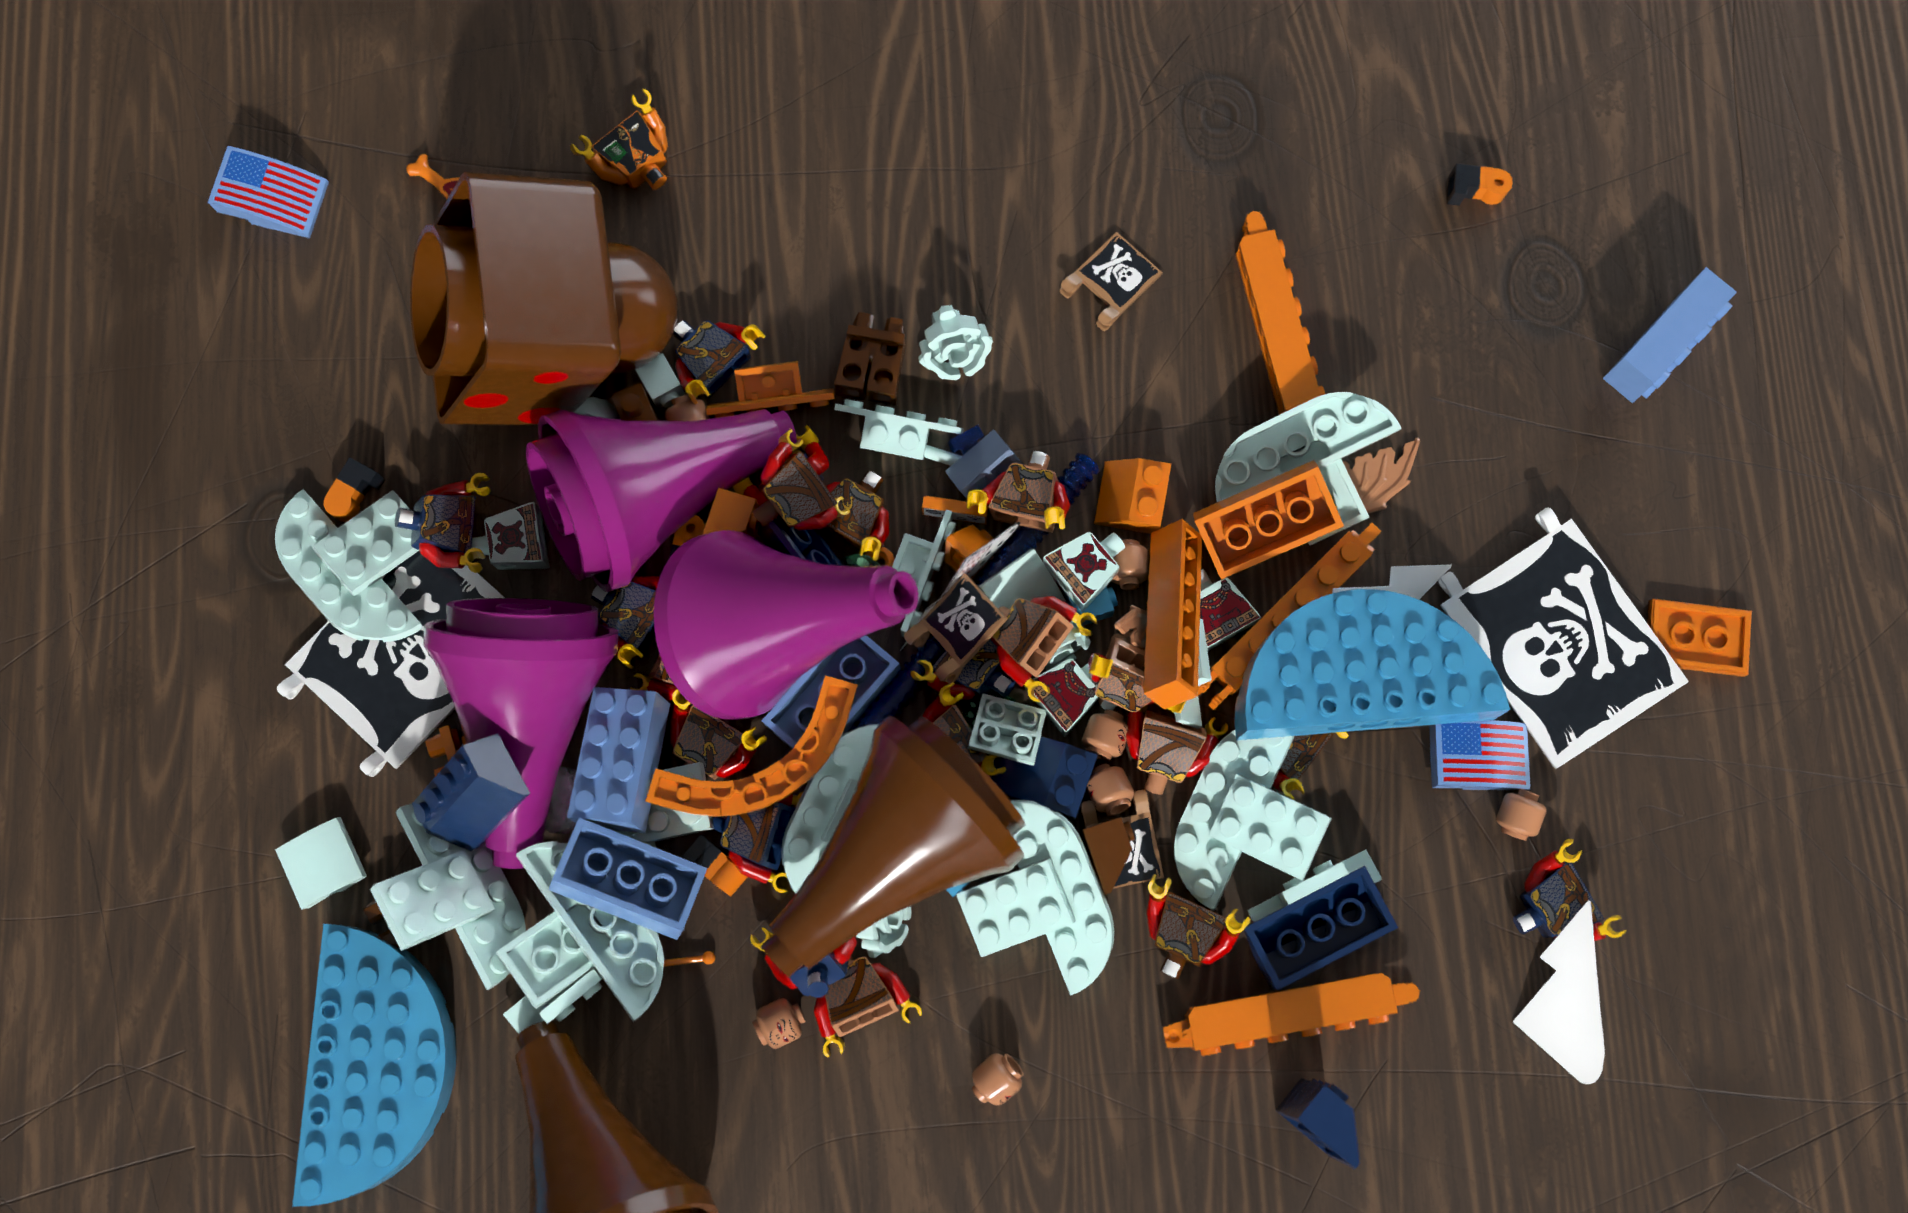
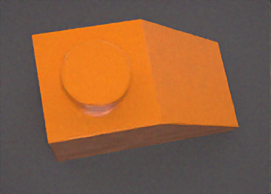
[944,524,995,579]

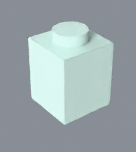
[635,353,685,409]

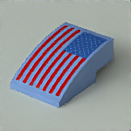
[208,146,329,238]
[1429,720,1530,790]

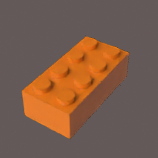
[1193,460,1344,580]

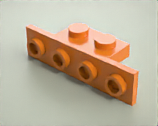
[706,361,835,418]

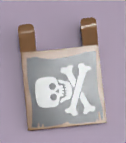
[1059,232,1162,331]
[904,573,1007,683]
[1080,790,1164,889]

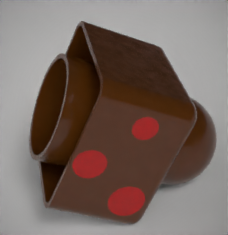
[410,172,678,425]

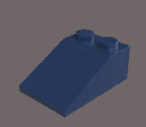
[989,736,1098,821]

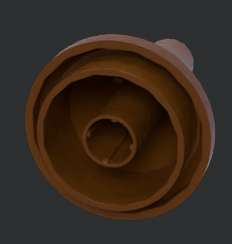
[760,716,1025,978]
[515,1021,718,1213]

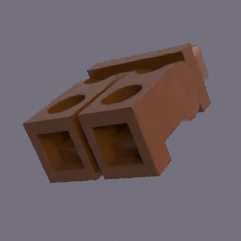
[834,312,906,405]

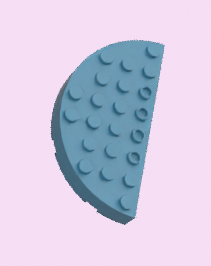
[1235,589,1510,741]
[293,923,457,1206]

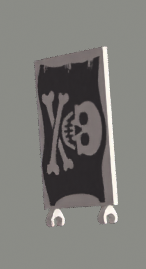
[1438,507,1689,769]
[277,551,504,777]

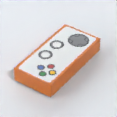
[922,496,988,524]

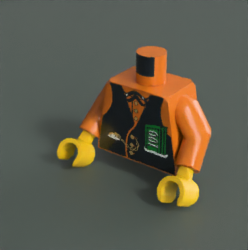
[570,89,668,190]

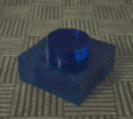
[947,425,984,455]

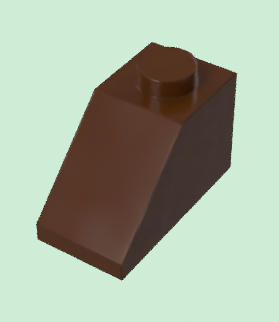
[1081,817,1135,895]

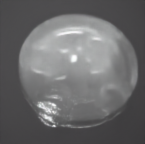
[545,767,576,835]

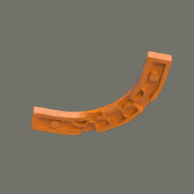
[645,675,858,817]

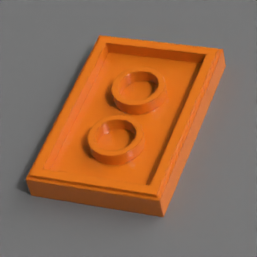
[1647,599,1752,677]

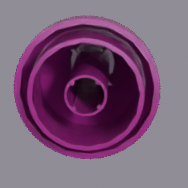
[526,409,797,592]
[654,530,919,720]
[423,598,619,869]

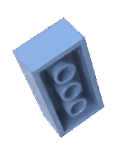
[1603,267,1737,403]
[762,635,901,749]
[567,687,670,833]
[549,817,707,940]

